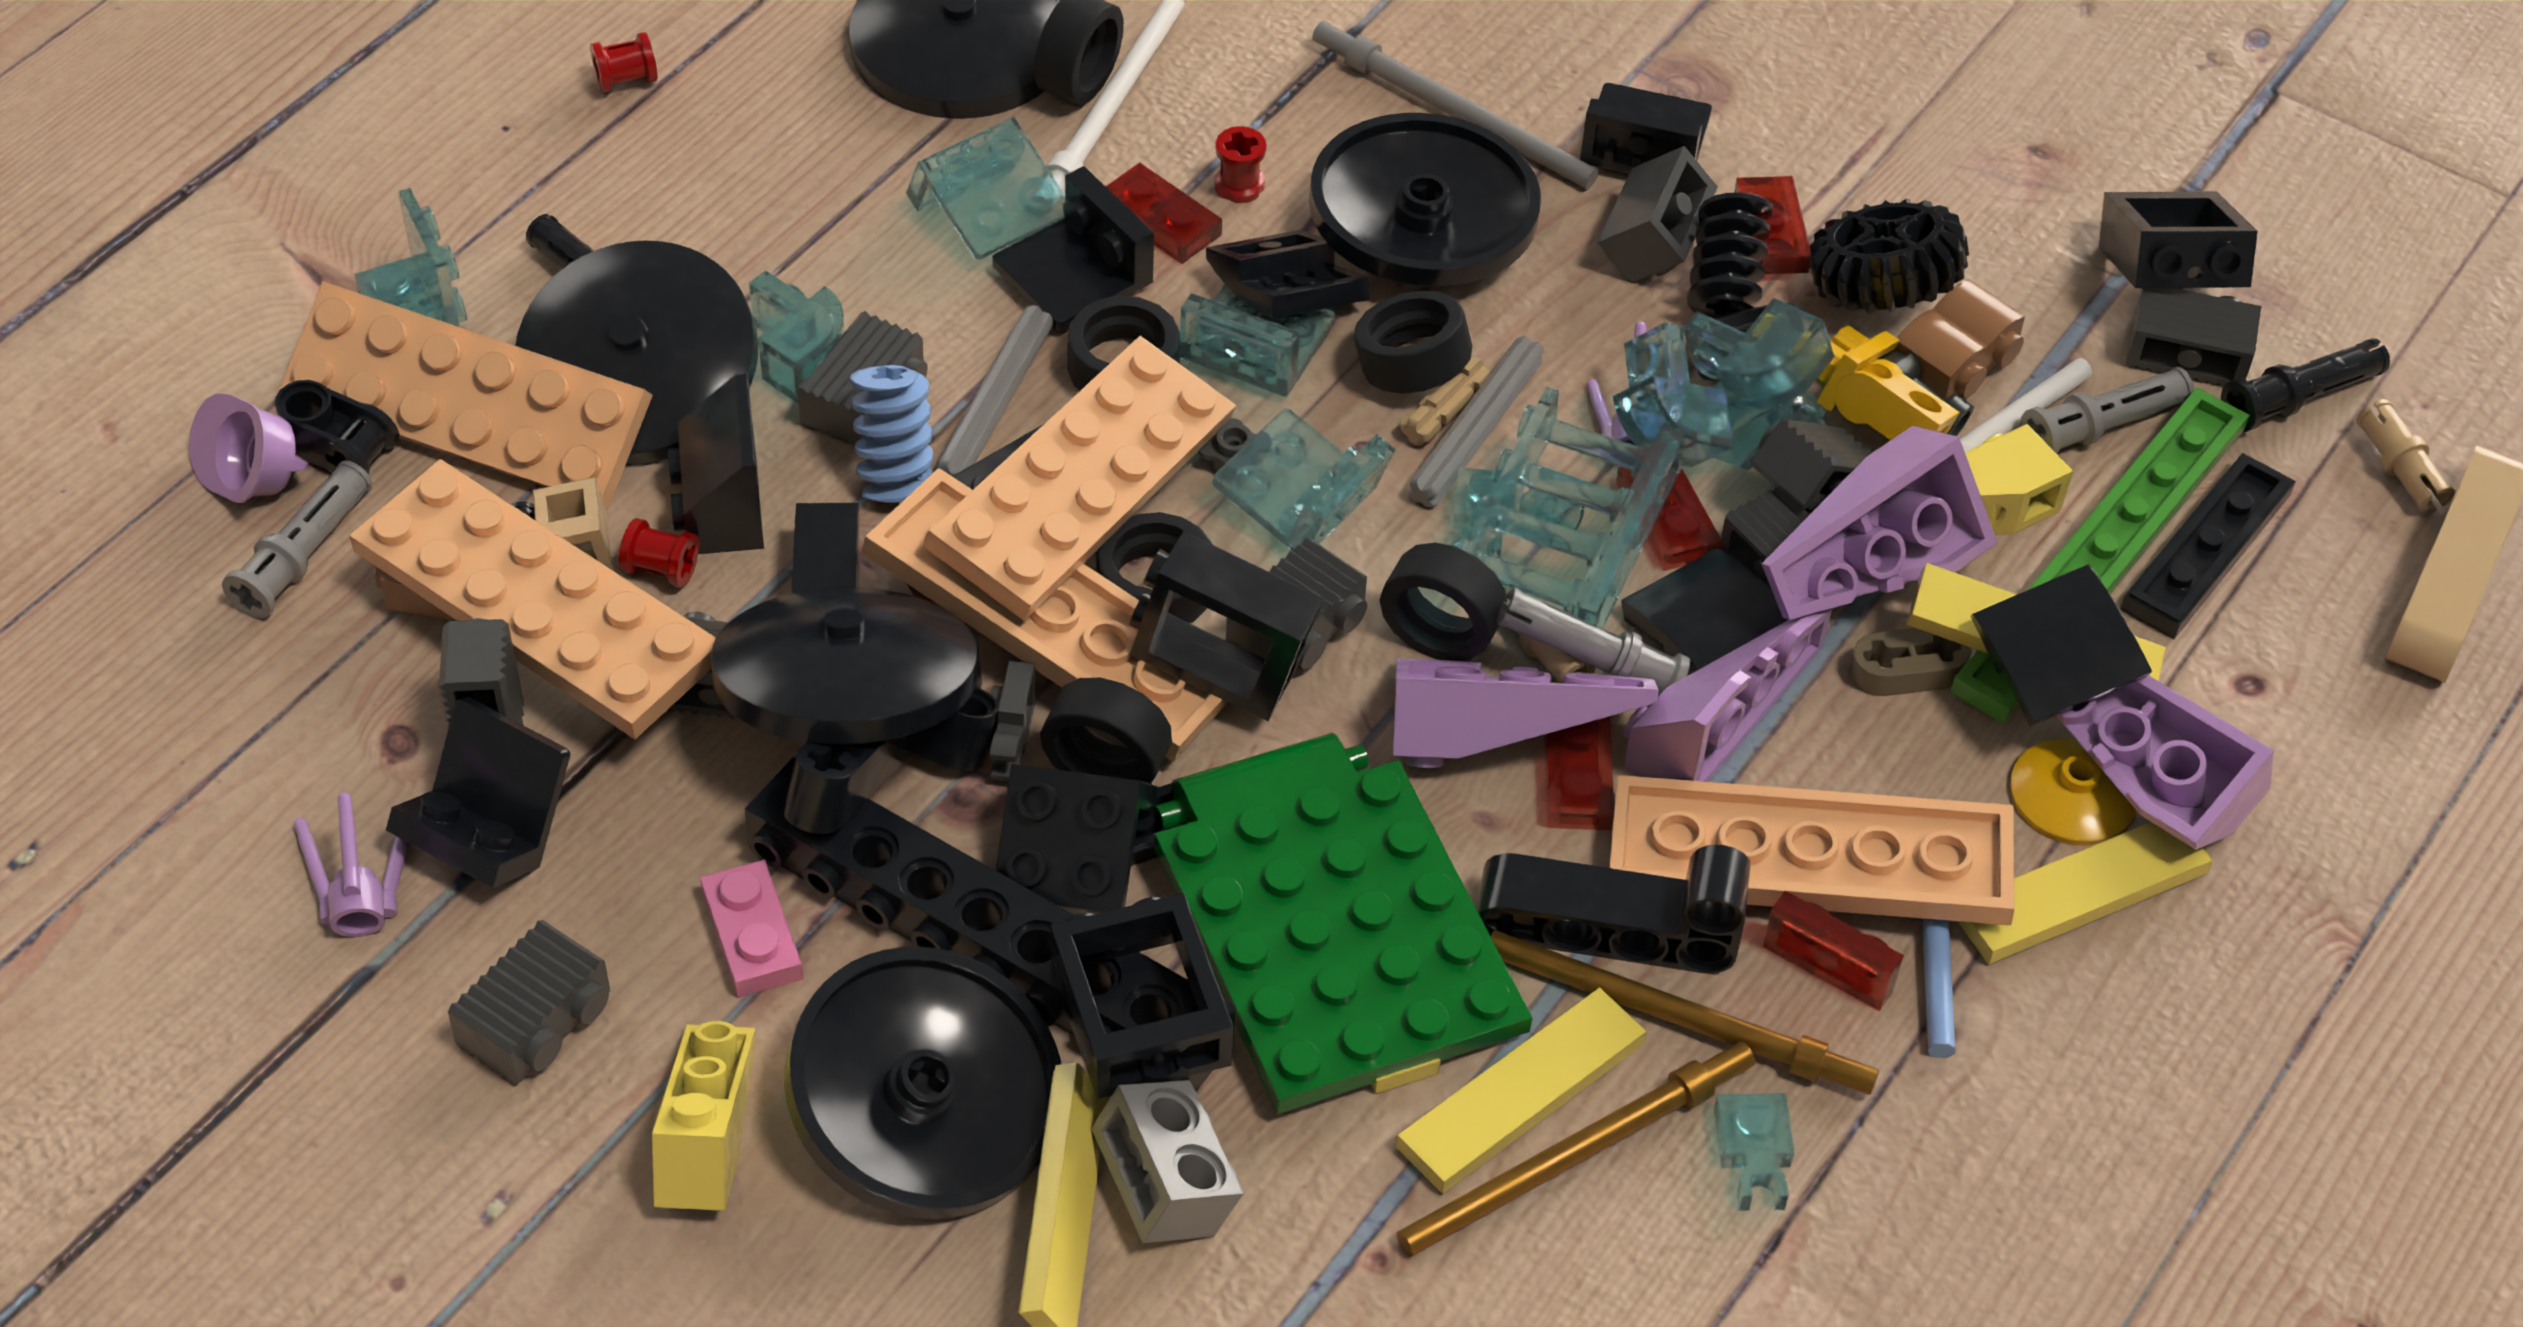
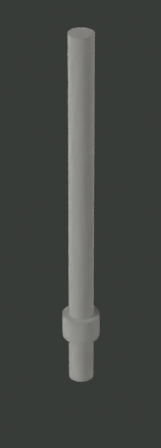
[1312,21,1598,190]

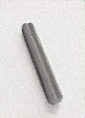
[933,305,1053,476]
[1409,336,1544,508]

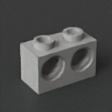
[1091,1080,1243,1243]

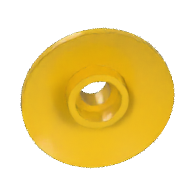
[2009,738,2137,846]

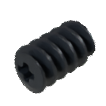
[1687,192,1773,321]

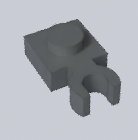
[990,661,1036,782]

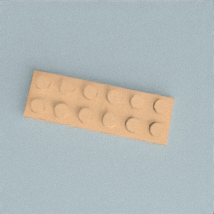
[277,281,653,509]
[923,336,1236,621]
[349,459,716,740]
[861,468,1228,762]
[1610,775,2014,925]

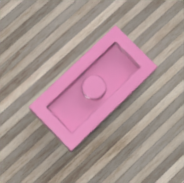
[700,859,803,998]

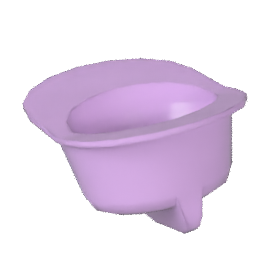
[189,393,308,503]

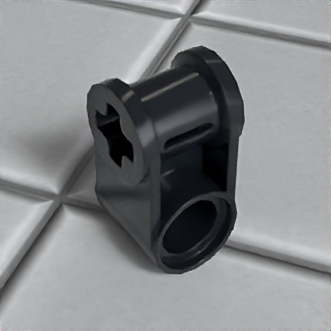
[275,380,400,474]

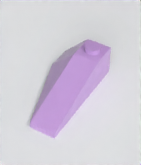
[1762,426,1998,620]
[1623,608,1832,782]
[1393,658,1659,768]
[2057,676,2274,850]

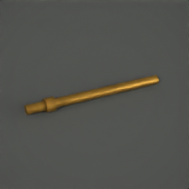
[1491,930,1880,1095]
[1396,1042,1755,1257]

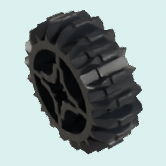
[1809,198,1969,314]

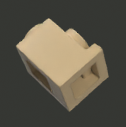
[533,477,615,572]

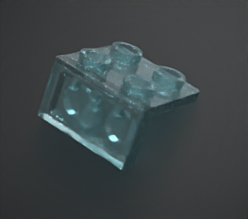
[906,117,1065,260]
[354,188,467,327]
[1180,284,1335,398]
[1212,408,1396,551]

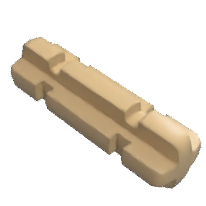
[1400,356,1491,446]

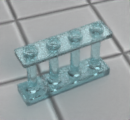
[1454,387,1686,628]

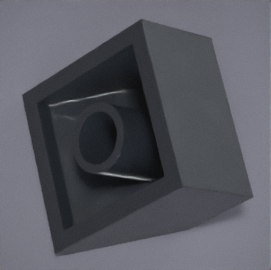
[668,374,764,554]

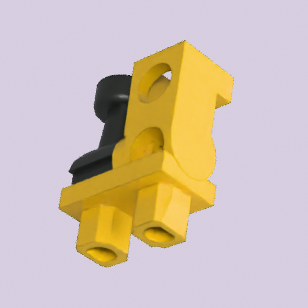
[1800,325,1974,440]

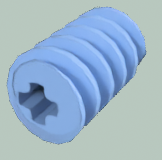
[850,365,934,503]

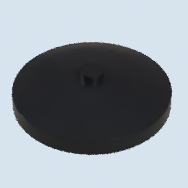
[849,0,1060,119]
[1309,113,1541,286]
[515,240,758,465]
[711,587,977,744]
[784,946,1062,1219]

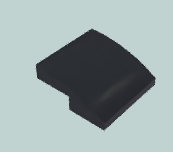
[1206,230,1369,319]
[1621,548,1789,676]
[1971,564,2152,727]

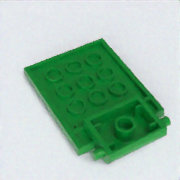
[1154,733,1533,1115]

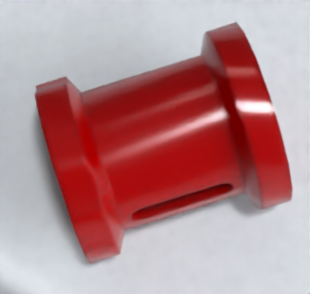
[590,32,658,93]
[1214,126,1267,203]
[618,518,699,588]

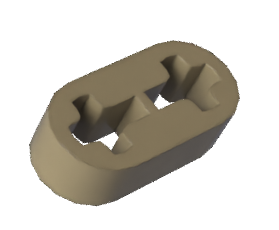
[1849,628,1971,696]

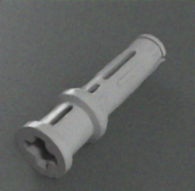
[2020,367,2194,454]
[222,460,372,619]
[1497,587,1690,697]

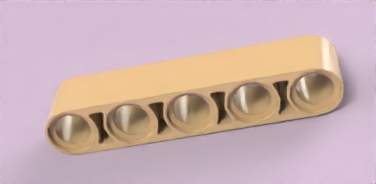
[2385,445,2523,683]

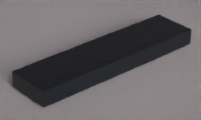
[2120,453,2296,640]

